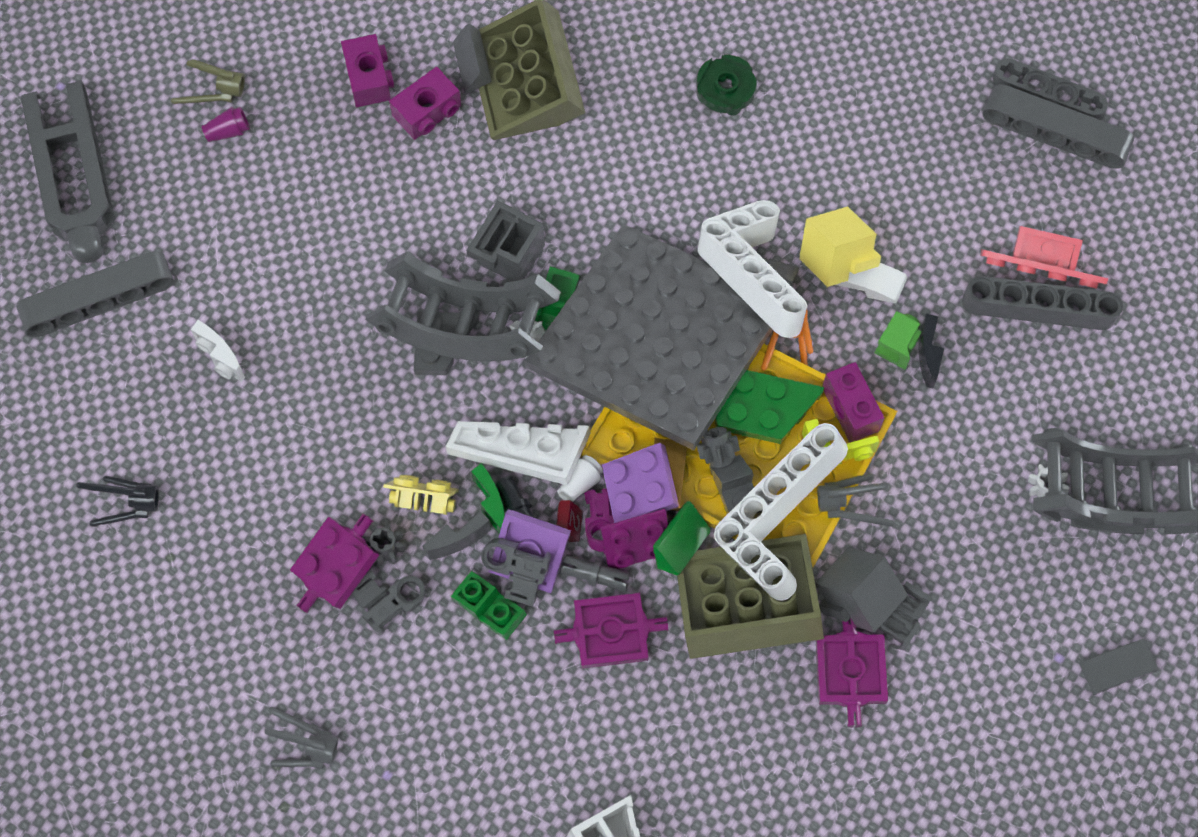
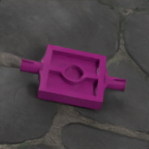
[290,513,379,613]
[553,593,669,669]
[815,617,888,728]

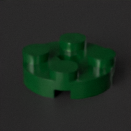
[696,55,757,115]

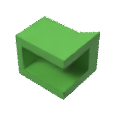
[874,311,922,370]

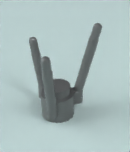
[817,473,895,526]
[264,707,338,769]

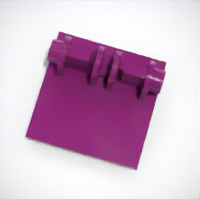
[601,509,668,569]

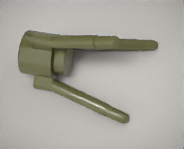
[171,59,245,104]

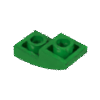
[451,571,527,641]

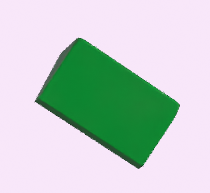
[653,501,710,575]

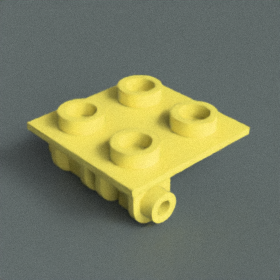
[383,475,459,515]

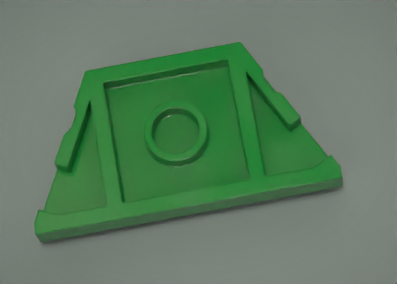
[714,370,824,444]

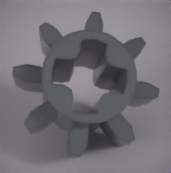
[697,427,740,468]
[364,523,405,566]

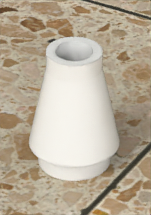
[557,455,603,502]

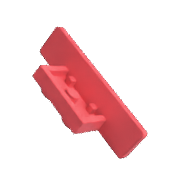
[980,226,1108,289]

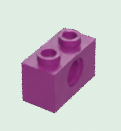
[341,34,395,108]
[389,66,462,140]
[822,362,884,443]

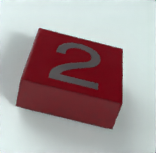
[556,500,583,542]

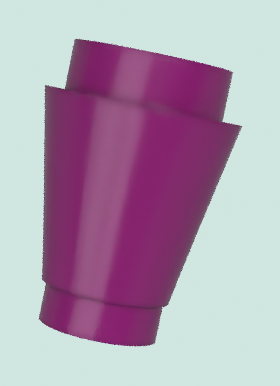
[202,107,250,143]

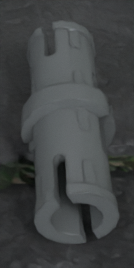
[561,554,631,592]

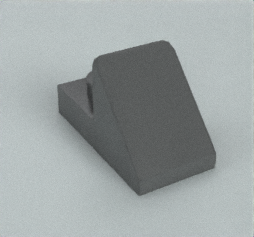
[709,455,762,519]

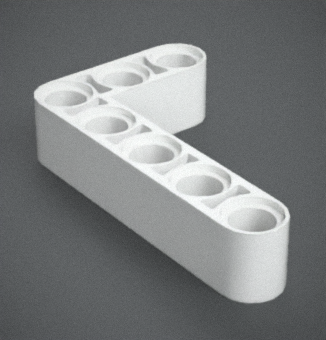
[697,200,807,338]
[714,423,848,601]

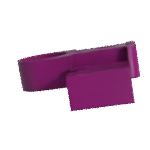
[584,488,614,552]

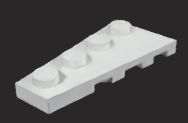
[445,421,591,485]

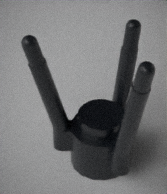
[76,476,159,526]

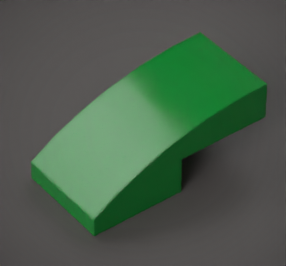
[535,266,581,330]
[471,463,505,534]

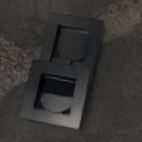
[919,313,944,389]

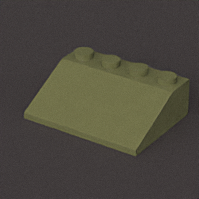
[479,0,586,140]
[677,534,824,659]

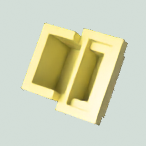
[799,206,881,287]

